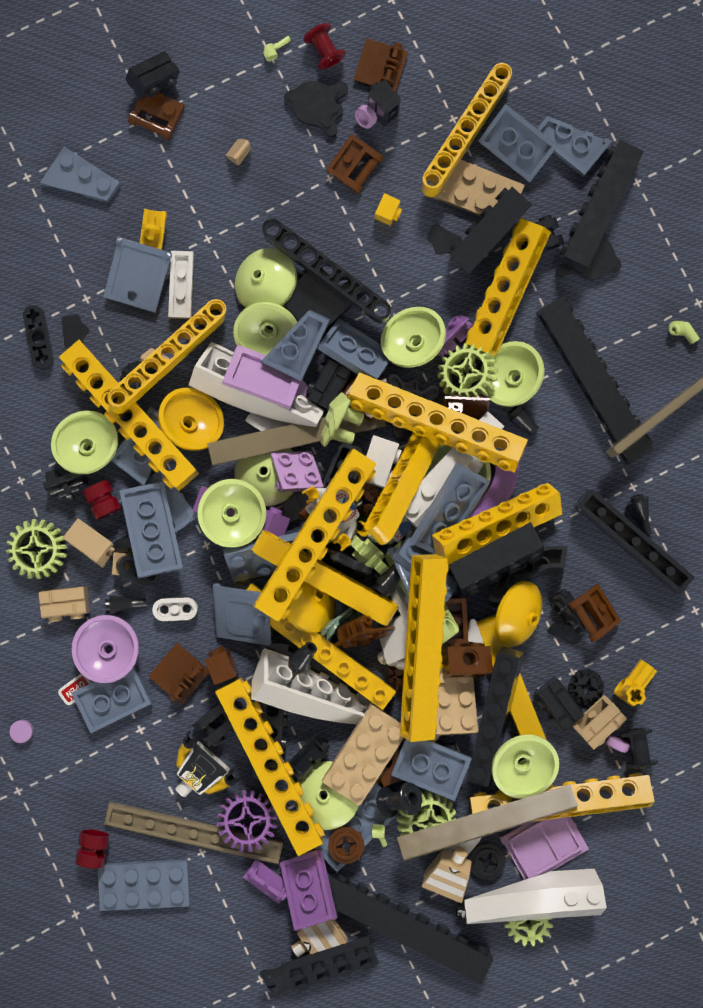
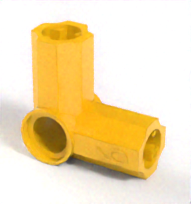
[614,659,657,707]

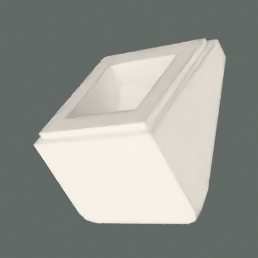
[468,618,484,644]

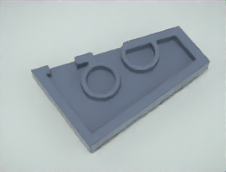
[40,146,121,203]
[261,310,330,381]

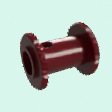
[304,23,346,70]

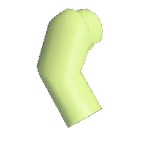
[668,321,700,345]

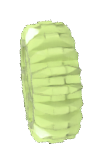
[437,343,498,397]
[6,519,68,579]
[396,789,456,836]

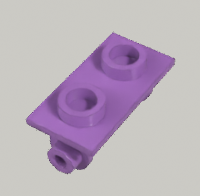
[438,315,473,358]
[243,860,287,904]

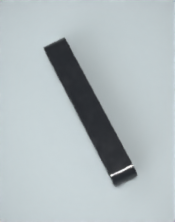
[262,218,391,323]

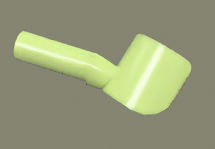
[264,36,291,61]
[372,824,387,847]

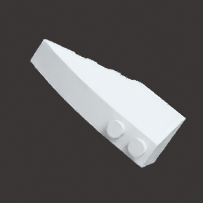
[189,342,324,427]
[404,411,504,529]
[251,648,383,725]
[464,869,606,924]

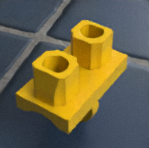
[140,209,167,250]

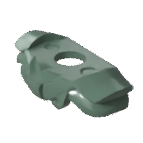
[321,607,362,641]

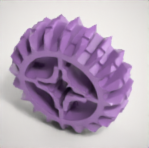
[217,790,278,852]

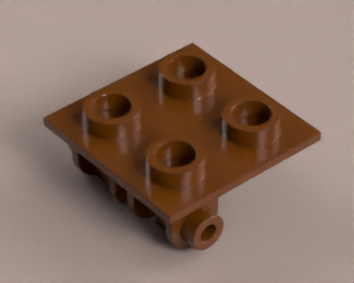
[353,38,408,92]
[443,395,490,420]
[333,615,395,648]
[148,642,209,705]

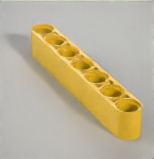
[421,63,512,197]
[108,299,226,414]
[364,423,440,545]
[251,530,399,626]
[476,614,546,739]

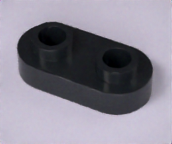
[116,555,160,586]

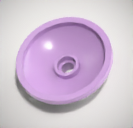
[72,615,139,683]

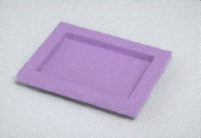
[222,345,301,409]
[500,817,589,880]

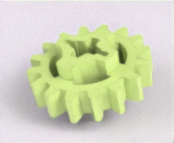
[350,534,389,575]
[504,918,553,946]

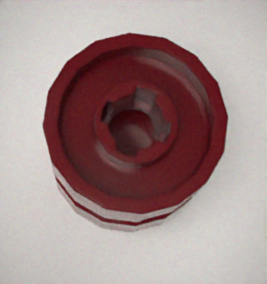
[82,480,122,520]
[75,829,109,869]

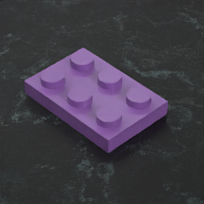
[280,850,337,931]

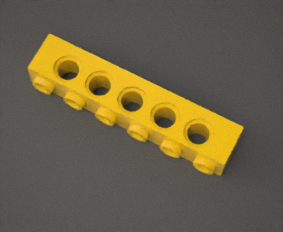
[466,218,551,357]
[432,483,562,567]

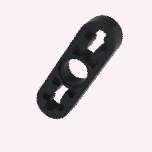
[23,305,54,370]

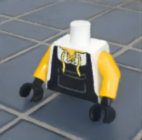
[175,731,241,797]

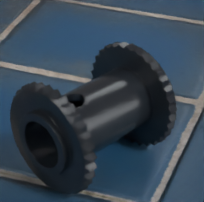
[621,728,658,769]
[376,782,422,818]

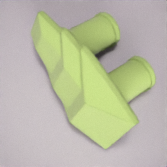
[320,392,364,447]

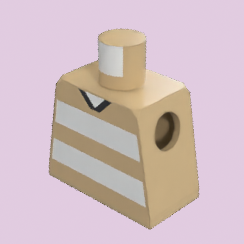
[422,847,472,903]
[291,919,348,958]

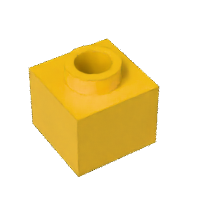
[375,193,402,226]

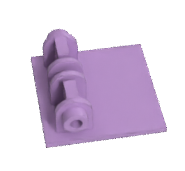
[270,451,324,493]

